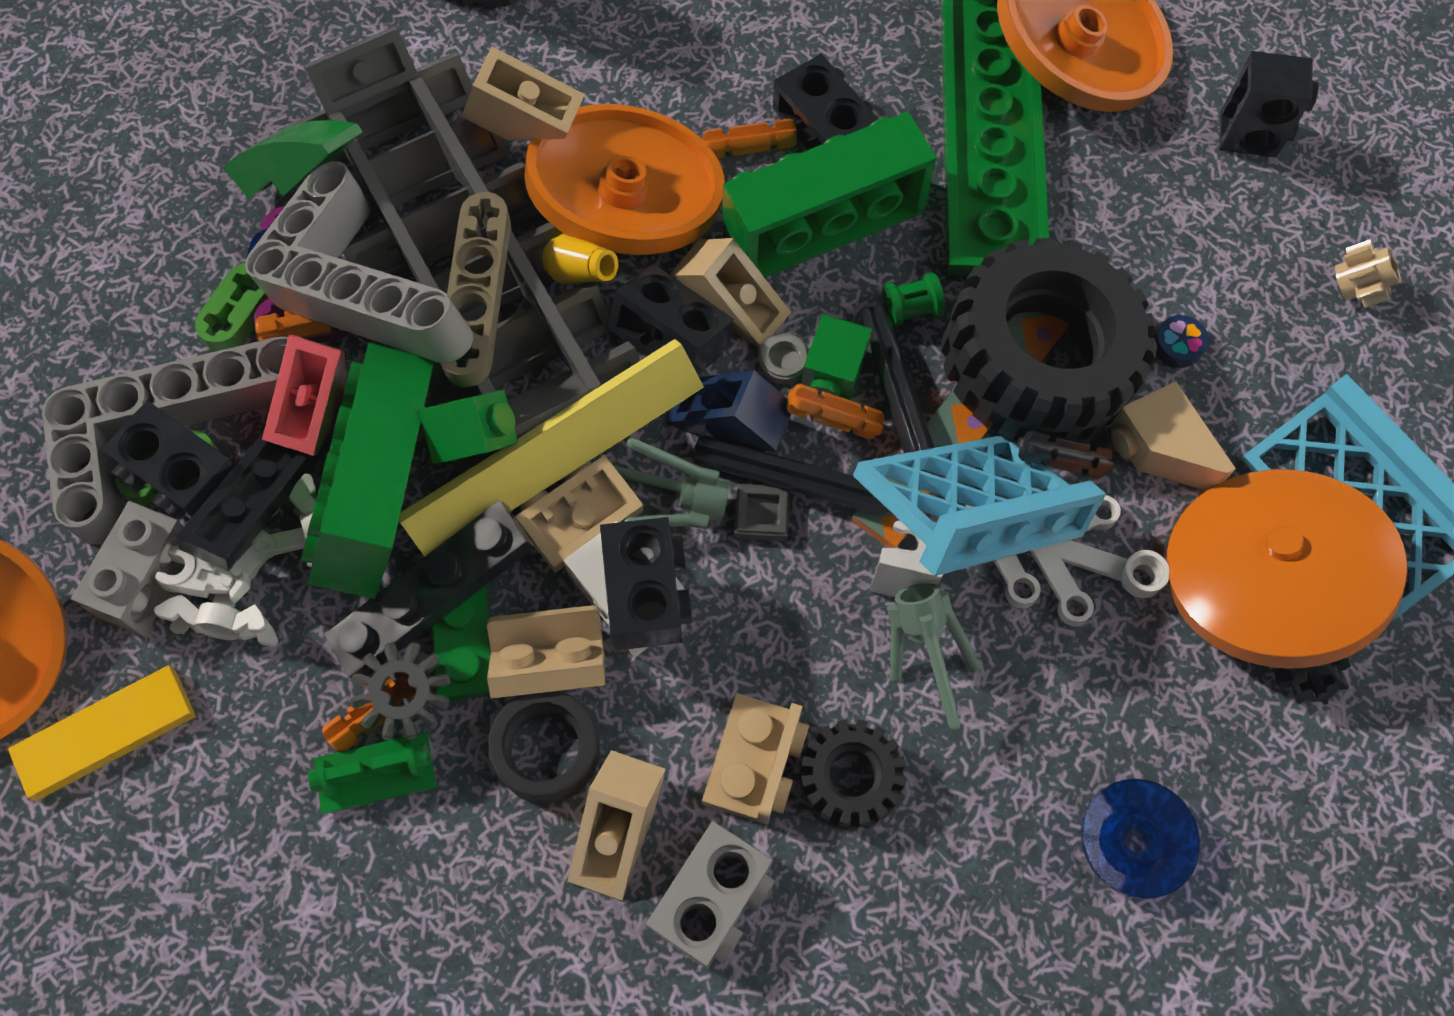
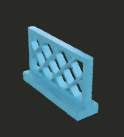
[1241,374,1454,621]
[853,435,1106,576]

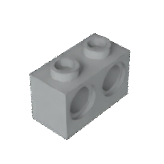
[71,501,185,637]
[645,820,775,970]

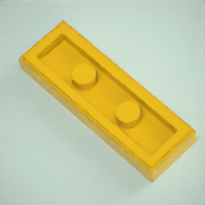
[8,665,196,801]

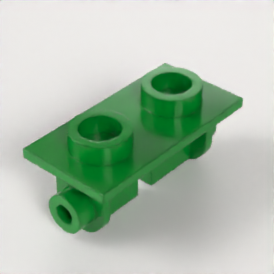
[308,732,437,815]

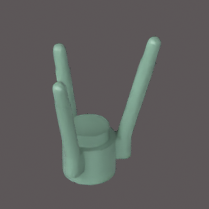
[613,438,730,530]
[887,584,981,731]

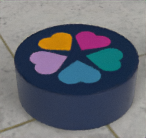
[1153,315,1209,368]

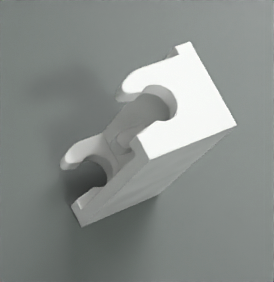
[870,520,943,597]

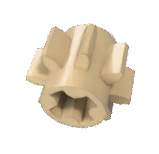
[1335,240,1401,308]

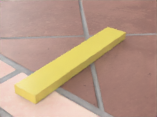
[399,339,704,557]

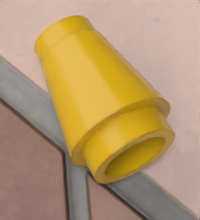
[542,233,618,284]

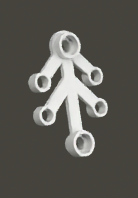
[965,488,1170,626]

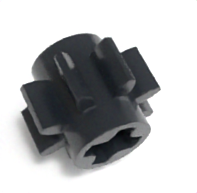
[1274,657,1351,705]

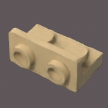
[515,455,643,573]
[487,605,605,699]
[702,693,809,825]

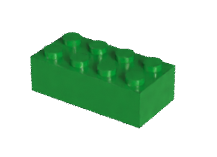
[723,111,937,278]
[301,343,434,599]

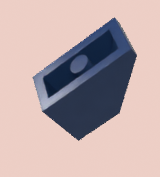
[666,370,791,451]

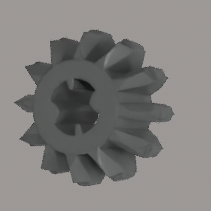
[350,642,450,740]

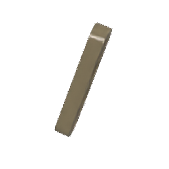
[440,192,511,387]

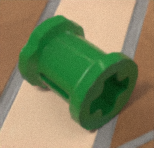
[882,272,945,328]

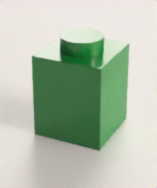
[801,314,872,400]
[419,389,518,464]

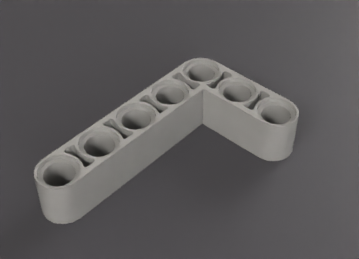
[245,161,473,363]
[42,337,288,545]

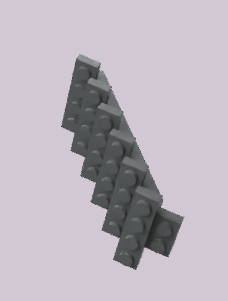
[278,26,640,475]

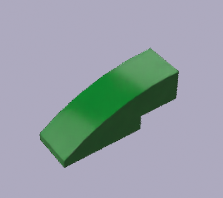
[223,120,363,200]

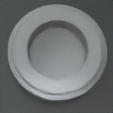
[758,333,809,386]

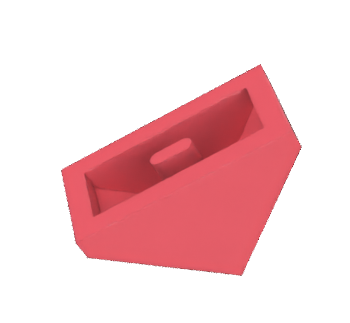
[262,335,347,456]

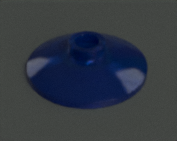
[1081,779,1201,899]

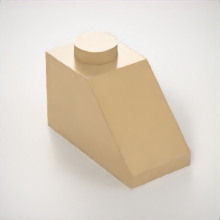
[462,47,585,140]
[670,238,791,348]
[1109,381,1236,491]
[567,750,666,901]

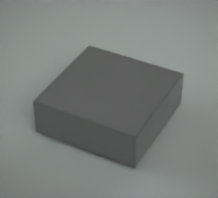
[734,484,790,542]

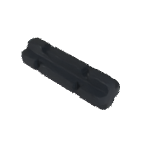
[1017,430,1115,478]

